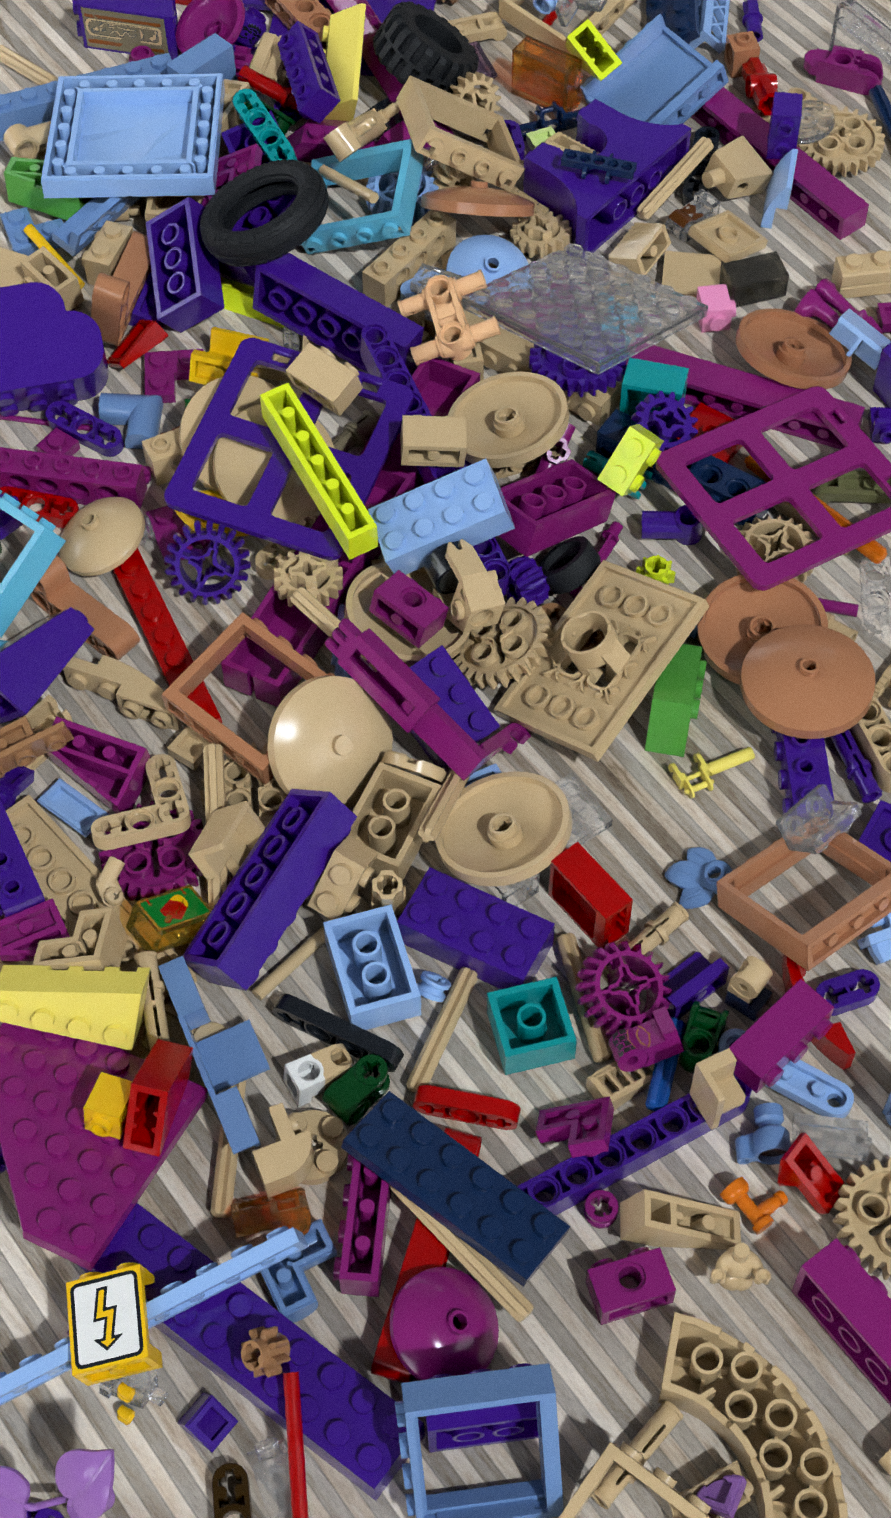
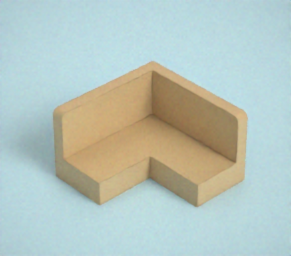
[188,801,265,880]

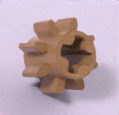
[241,1326,291,1378]

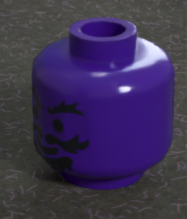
[234,6,267,47]

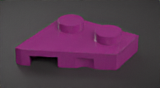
[0,898,70,961]

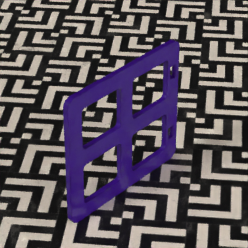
[164,338,413,561]

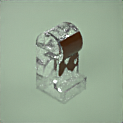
[665,189,720,242]

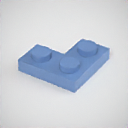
[0,207,63,256]

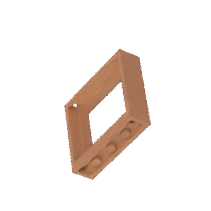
[162,612,336,785]
[717,814,891,971]

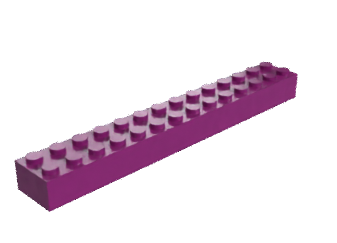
[221,358,480,707]

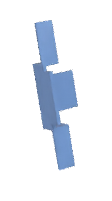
[158,955,270,1155]

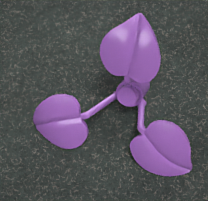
[0,1449,115,1518]

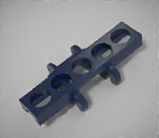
[519,101,580,141]
[561,148,637,184]

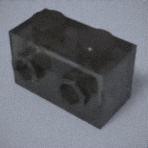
[720,251,789,308]

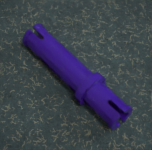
[830,729,883,803]

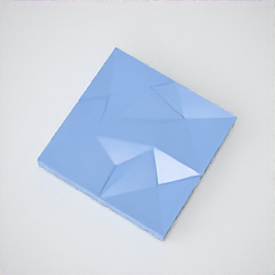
[41,73,225,198]

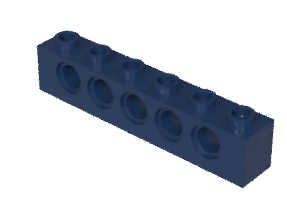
[595,409,770,526]

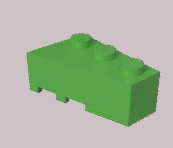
[4,157,92,220]
[645,644,707,757]

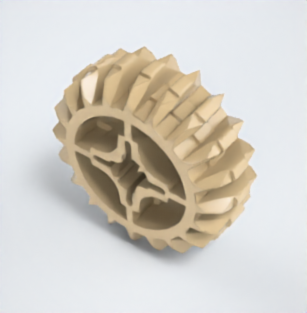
[733,514,816,584]

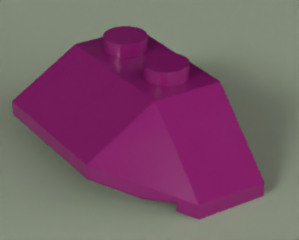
[287,118,379,163]

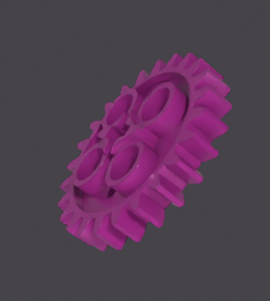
[99,801,204,902]

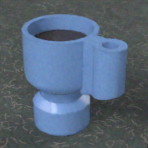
[735,1103,791,1165]

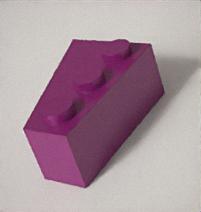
[47,716,151,814]

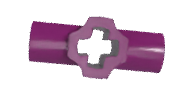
[534,423,576,474]

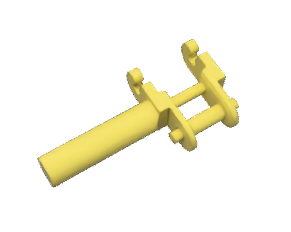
[668,747,755,799]

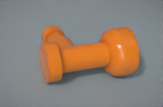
[720,1177,788,1235]

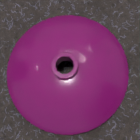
[176,0,245,53]
[390,1267,499,1380]

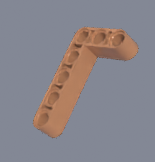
[91,231,152,346]

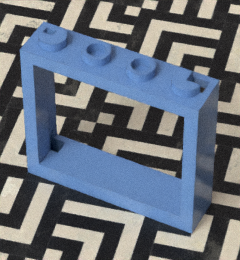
[395,1363,564,1518]

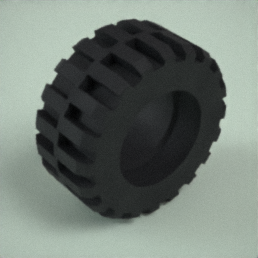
[373,1,478,94]

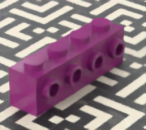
[333,1153,391,1297]

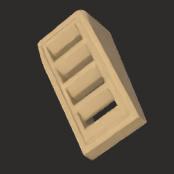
[586,1061,655,1111]

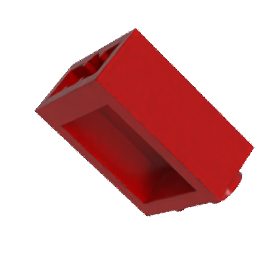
[548,842,633,949]

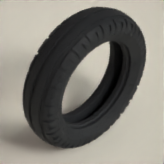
[200,159,329,267]

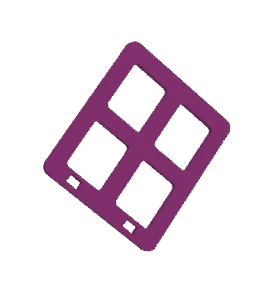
[655,386,891,591]

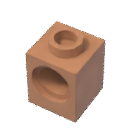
[724,31,760,78]

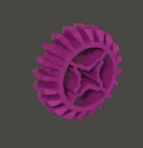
[575,941,672,1036]

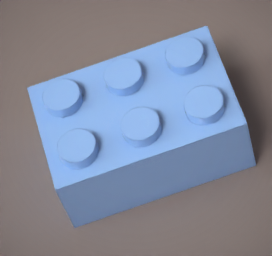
[323,904,422,1030]

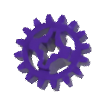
[631,391,698,452]

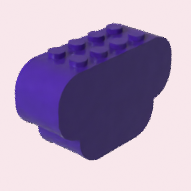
[0,282,109,417]

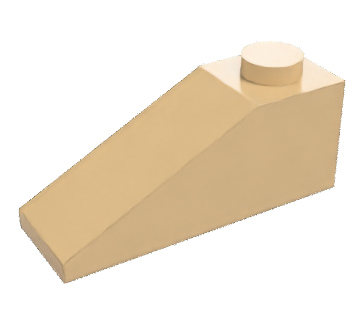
[620,1189,741,1250]

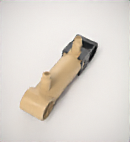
[324,97,404,162]

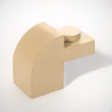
[252,1103,314,1198]

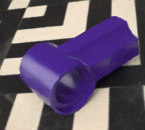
[642,505,703,546]

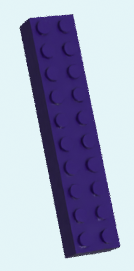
[78,1203,425,1501]

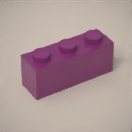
[729,979,834,1094]

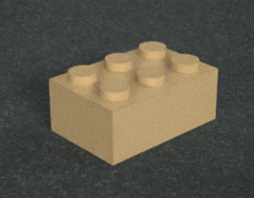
[340,762,442,880]

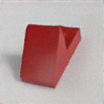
[777,1133,846,1214]

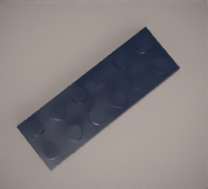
[341,1091,570,1287]

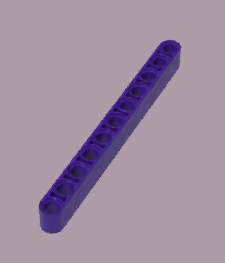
[360,323,511,597]

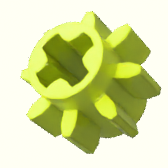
[636,555,676,585]

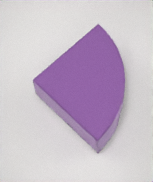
[696,1475,747,1518]

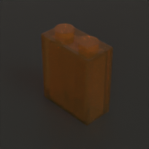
[511,35,583,113]

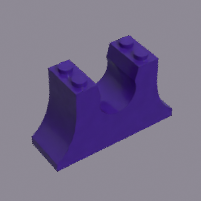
[523,99,691,262]

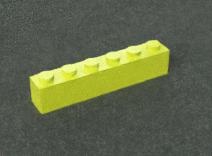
[260,383,378,560]

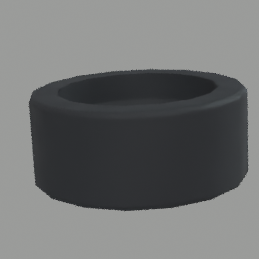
[538,536,601,594]

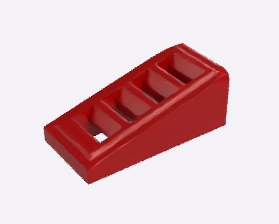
[107,319,168,369]

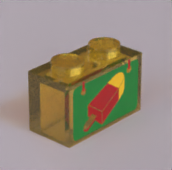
[126,885,212,953]

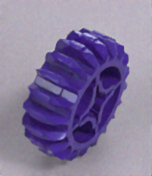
[164,520,251,605]

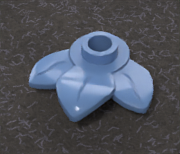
[664,847,732,909]

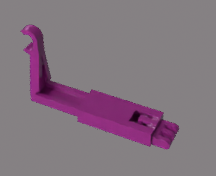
[325,618,531,781]

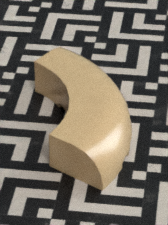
[658,1312,848,1518]

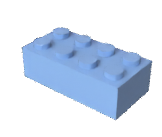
[368,458,515,575]

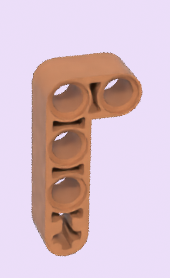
[30,555,140,660]

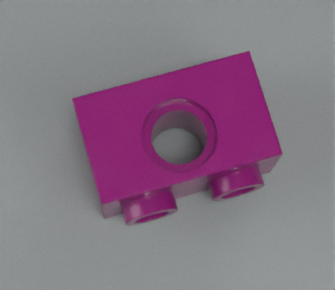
[369,570,449,649]
[585,1247,676,1325]

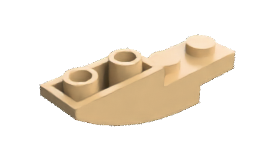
[63,655,182,731]

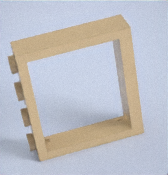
[498,0,636,65]
[396,75,525,192]
[559,1441,712,1518]

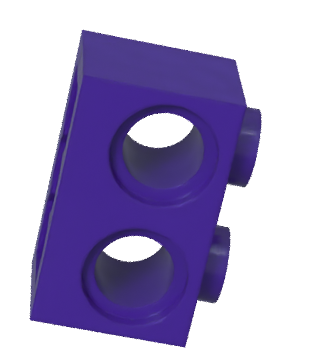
[766,92,803,160]

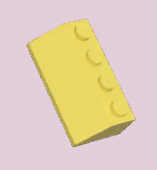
[322,3,366,121]

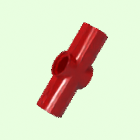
[741,57,778,116]

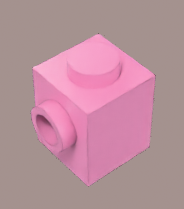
[695,284,736,333]

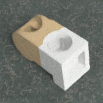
[284,1043,355,1108]

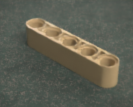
[849,694,891,793]

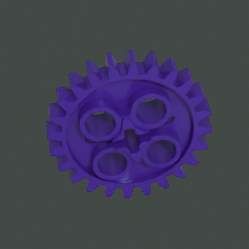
[529,326,627,397]

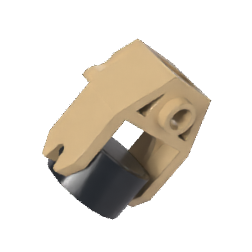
[424,539,505,632]

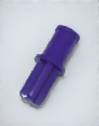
[742,0,763,42]

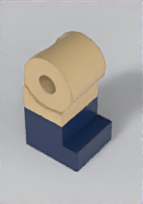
[724,956,773,1022]

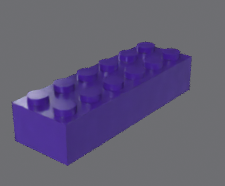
[253,253,424,375]
[183,789,357,991]

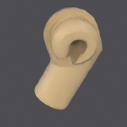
[96,856,125,907]

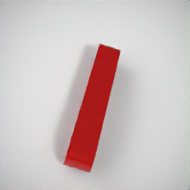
[371,1128,482,1383]

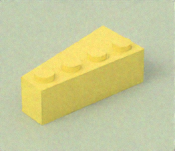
[0,965,151,1051]

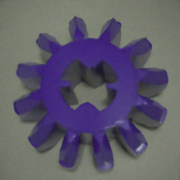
[506,556,550,606]

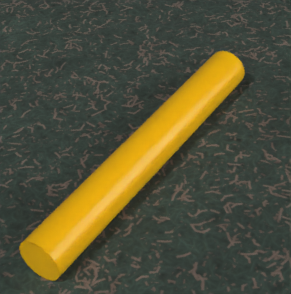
[23,224,85,289]

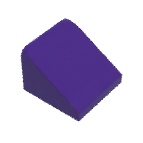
[178,1393,238,1453]

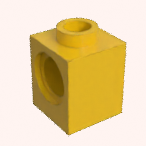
[83,1072,132,1140]

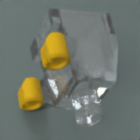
[99,1370,168,1425]

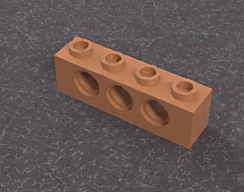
[265,0,332,49]

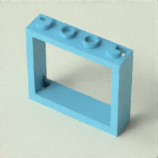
[301,139,424,255]
[0,489,66,638]

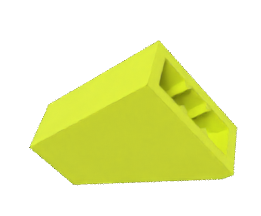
[565,19,622,81]

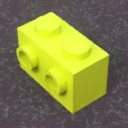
[597,424,664,497]

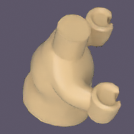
[709,1243,771,1291]

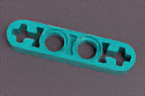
[232,89,297,162]

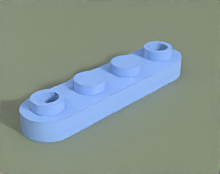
[717,1028,854,1120]

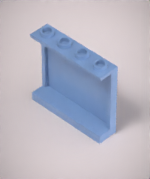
[580,14,729,125]

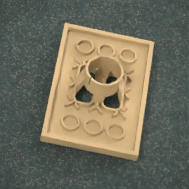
[494,560,709,762]

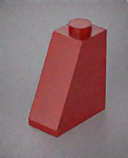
[123,1039,193,1157]

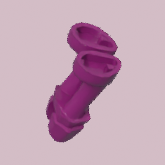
[794,278,883,334]

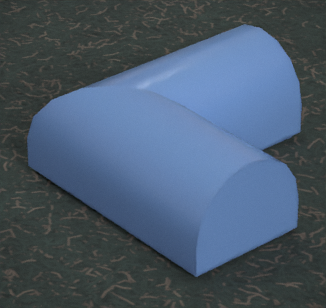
[99,393,164,449]
[260,1219,337,1323]

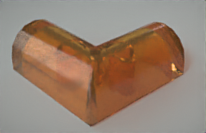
[231,1187,311,1238]

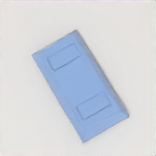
[36,778,109,838]

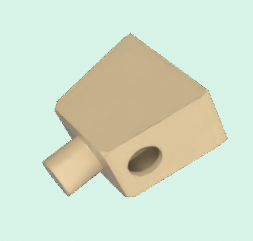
[702,136,773,199]

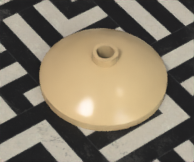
[59,497,145,576]

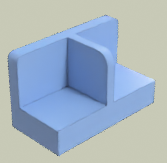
[829,308,891,370]

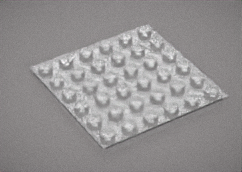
[461,244,708,375]

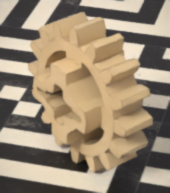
[450,72,501,112]
[510,210,572,259]
[273,551,343,607]

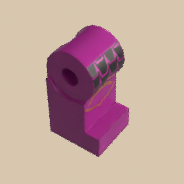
[609,1006,684,1072]

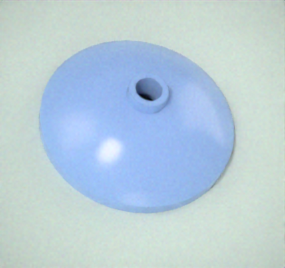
[446,235,531,310]

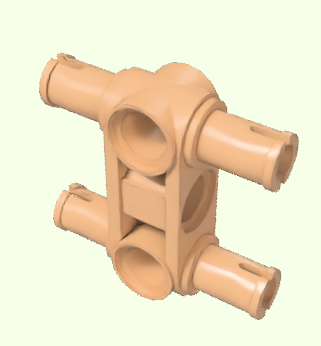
[397,269,501,366]

